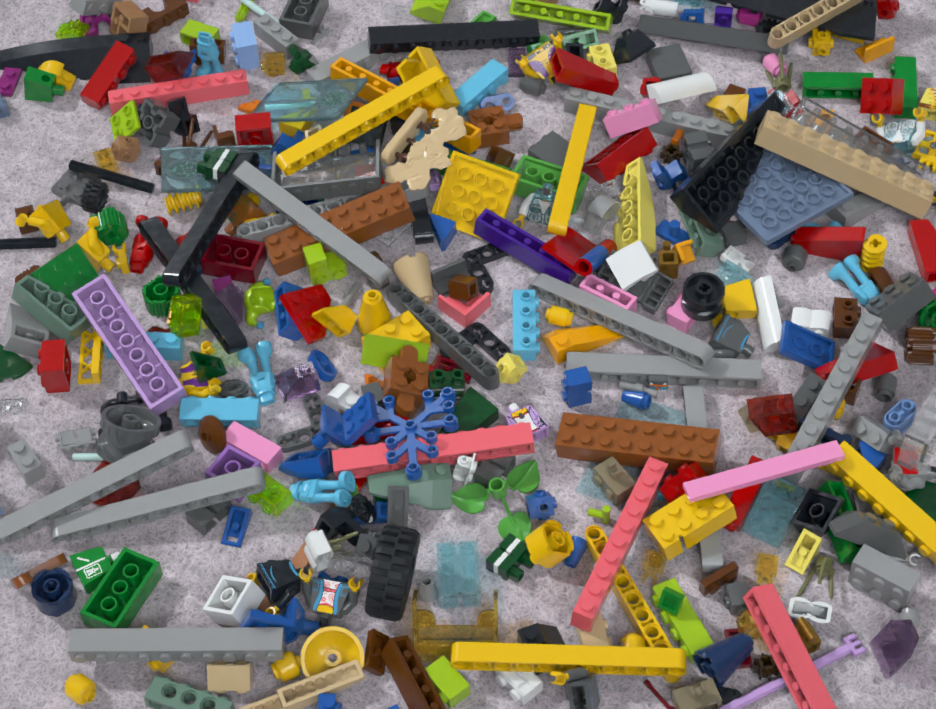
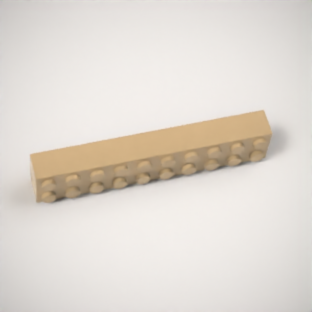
[754,110,934,219]

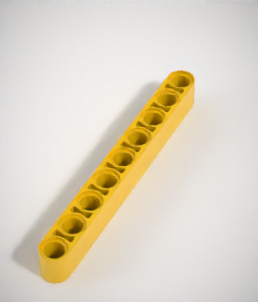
[585,525,681,683]

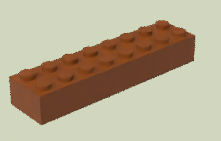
[263,181,415,276]
[555,412,722,476]

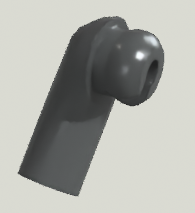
[554,27,575,37]

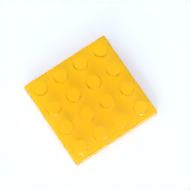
[429,150,521,240]

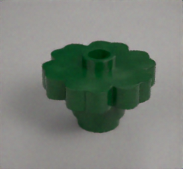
[288,44,319,75]

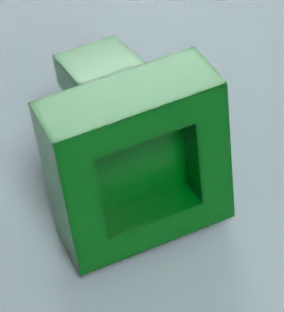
[657,587,685,616]

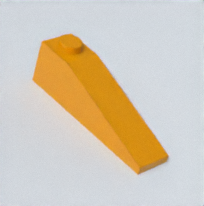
[540,324,625,364]

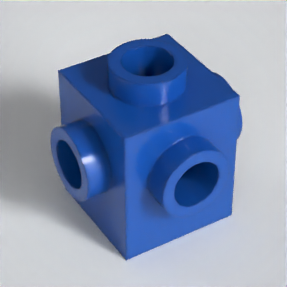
[525,490,557,521]

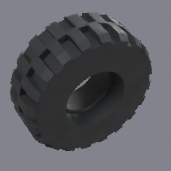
[365,524,420,622]

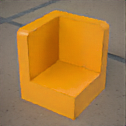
[671,239,696,266]

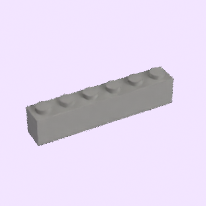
[306,39,400,93]

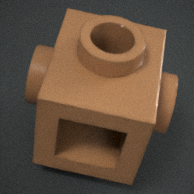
[111,135,141,162]

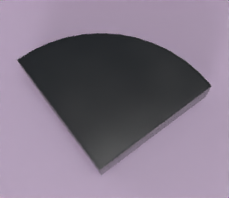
[717,686,743,705]

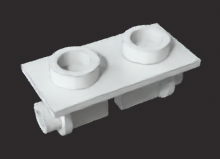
[452,453,478,486]

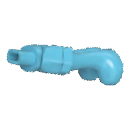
[196,31,225,77]
[828,254,881,306]
[237,341,276,406]
[288,471,355,508]

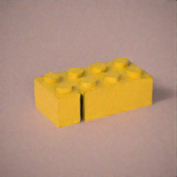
[396,46,460,110]
[642,493,737,561]

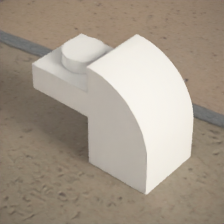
[324,383,360,414]

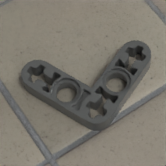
[276,393,323,453]

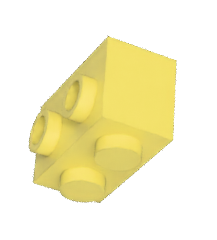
[586,43,617,76]

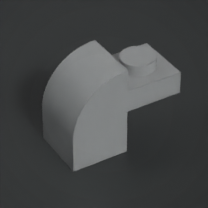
[582,195,622,235]

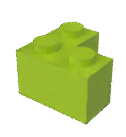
[303,243,348,285]

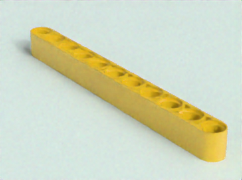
[275,66,450,176]
[547,103,597,236]
[450,642,686,677]

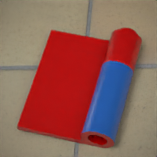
[541,227,617,276]

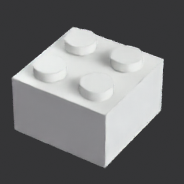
[202,575,265,627]

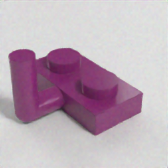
[79,13,111,37]
[0,67,22,97]

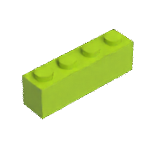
[650,577,713,663]

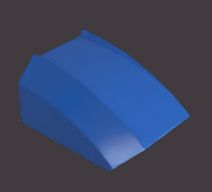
[278,447,334,479]

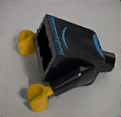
[246,559,309,615]

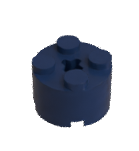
[31,568,77,617]

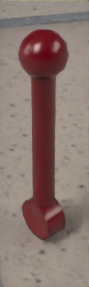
[643,679,675,709]

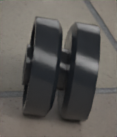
[681,272,725,321]

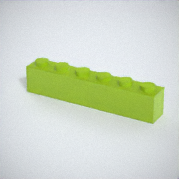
[509,0,614,34]

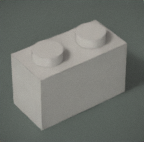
[850,415,896,454]
[6,438,46,486]

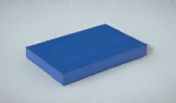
[779,320,835,369]

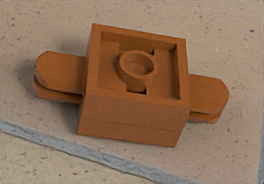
[467,105,523,149]
[382,345,429,417]

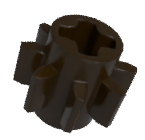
[660,143,683,164]
[753,653,779,681]

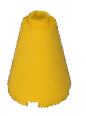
[356,289,394,335]

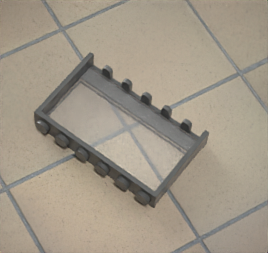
[271,139,382,201]

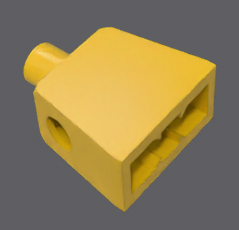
[722,279,757,319]

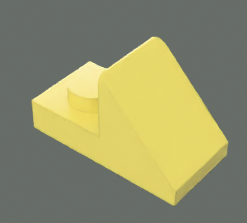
[784,528,823,575]

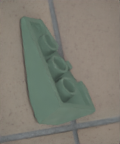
[367,463,452,510]

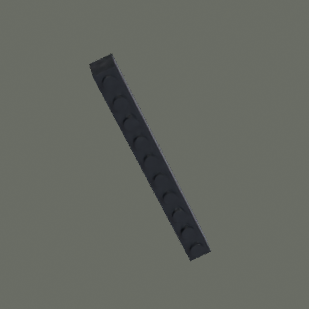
[367,19,540,54]

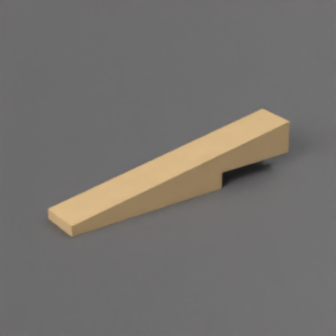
[238,659,365,709]

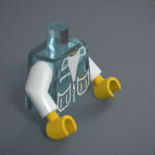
[871,108,927,157]
[513,183,556,228]

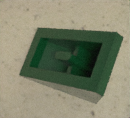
[189,351,227,384]

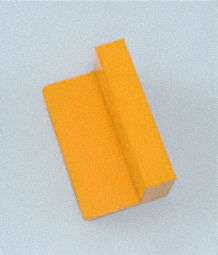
[855,36,895,64]

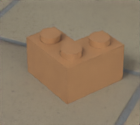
[109,0,149,34]

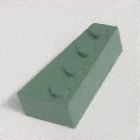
[11,275,92,344]

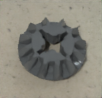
[218,379,249,398]

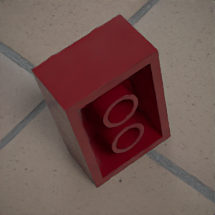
[200,234,267,284]

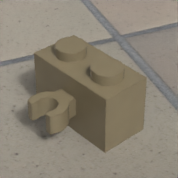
[592,456,636,506]
[671,678,722,709]

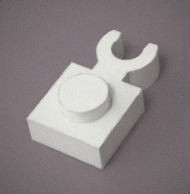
[719,245,755,276]

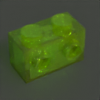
[169,293,202,338]
[247,471,293,518]

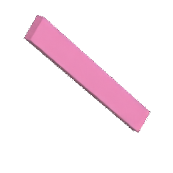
[683,440,845,503]

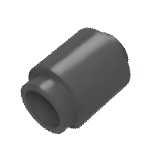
[519,76,547,97]
[875,373,897,403]

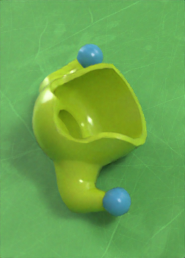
[243,278,276,329]

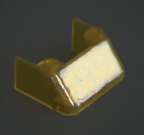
[412,589,498,661]

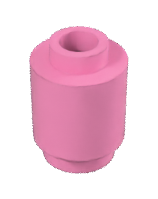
[763,53,788,77]

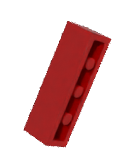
[80,41,137,110]

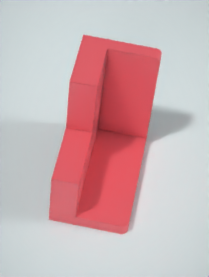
[437,292,491,328]

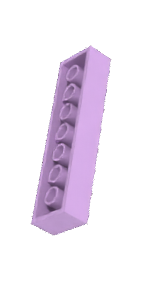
[71,274,188,416]

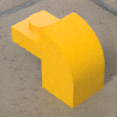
[38,60,76,91]

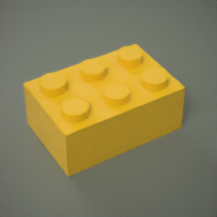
[361,310,431,374]

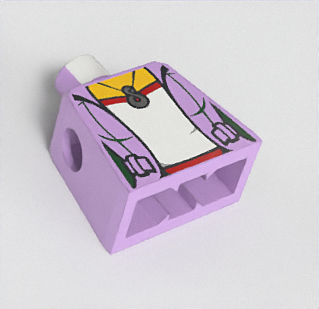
[505,403,549,442]

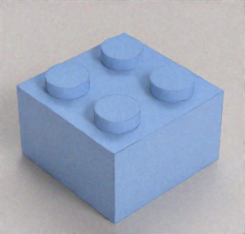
[229,21,260,70]

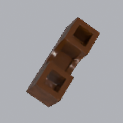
[142,0,190,34]

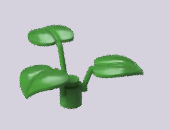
[452,460,540,542]

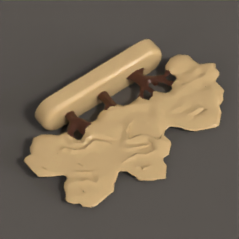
[380,107,467,190]

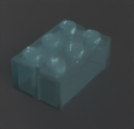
[436,541,482,609]

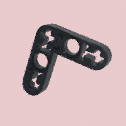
[462,243,509,295]
[439,322,511,362]

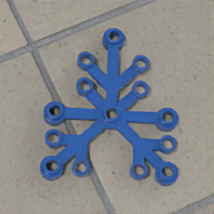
[363,387,459,481]

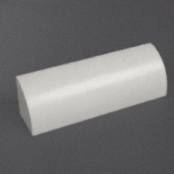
[646,72,717,104]
[751,275,782,353]

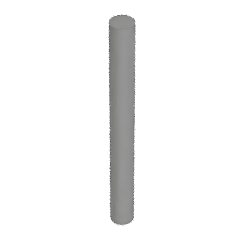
[324,281,361,341]

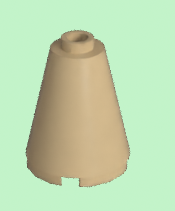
[393,252,434,305]

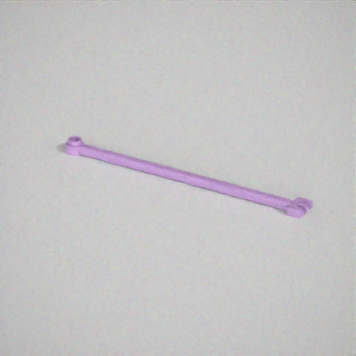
[717,633,867,709]

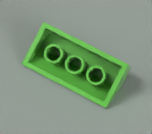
[512,155,590,214]

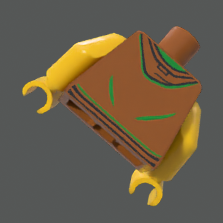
[224,193,275,236]

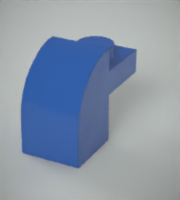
[270,129,304,156]
[650,159,689,190]

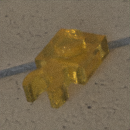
[642,549,667,586]
[755,553,779,586]

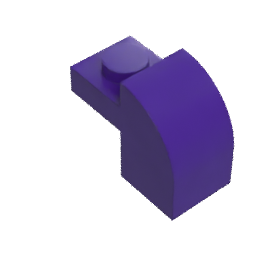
[714,5,733,28]

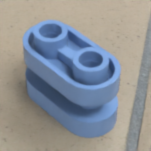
[882,399,917,434]

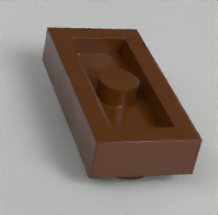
[699,561,739,596]
[363,629,389,676]

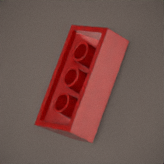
[582,127,658,185]

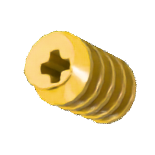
[163,185,203,216]
[859,234,888,273]

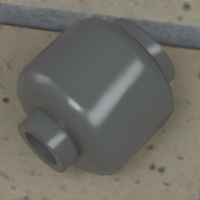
[781,244,808,272]

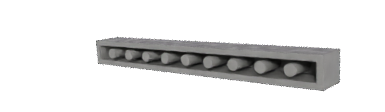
[564,86,738,147]
[781,311,882,485]
[566,351,762,389]
[68,627,286,663]

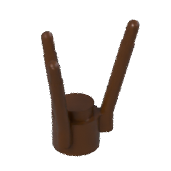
[181,118,213,159]

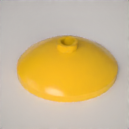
[300,626,364,678]

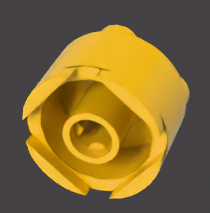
[525,520,574,568]

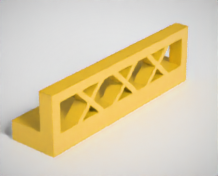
[77,330,104,385]

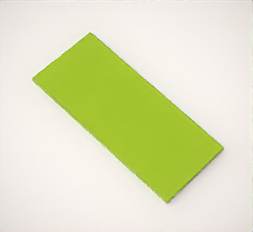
[360,333,430,368]

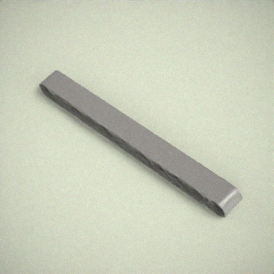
[232,161,392,286]
[236,180,430,242]
[528,273,715,369]
[682,385,723,573]
[0,430,194,547]
[51,467,266,544]

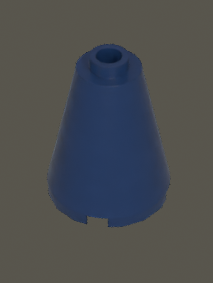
[693,633,754,688]

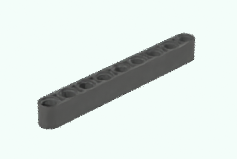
[638,14,789,55]
[387,281,500,390]

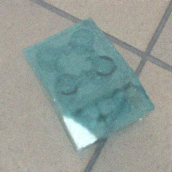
[742,478,808,548]

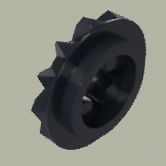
[351,493,377,524]

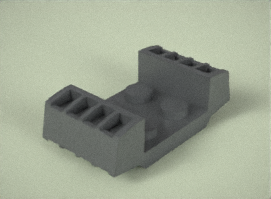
[597,250,674,315]

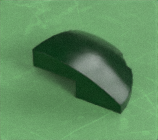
[0,344,33,383]

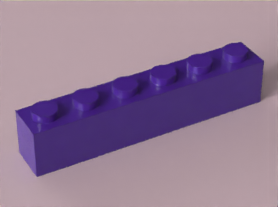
[473,208,577,284]

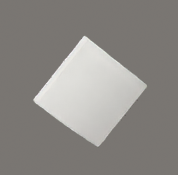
[606,240,659,291]

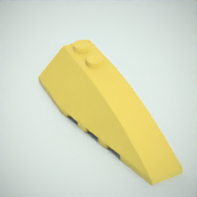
[614,157,656,254]

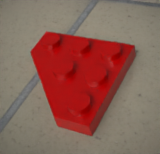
[279,284,331,345]

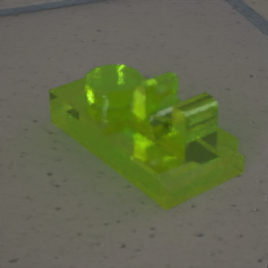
[54,19,90,39]

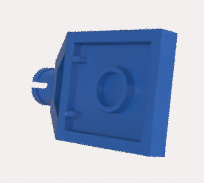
[311,391,378,449]
[240,597,320,645]

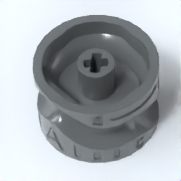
[96,404,161,463]

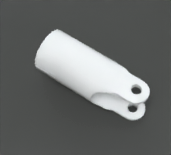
[640,0,679,17]

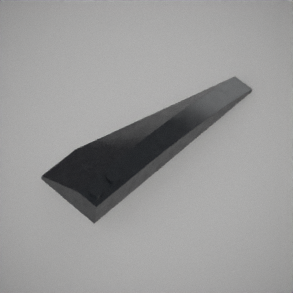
[707,0,877,41]
[0,32,153,84]
[670,91,786,234]

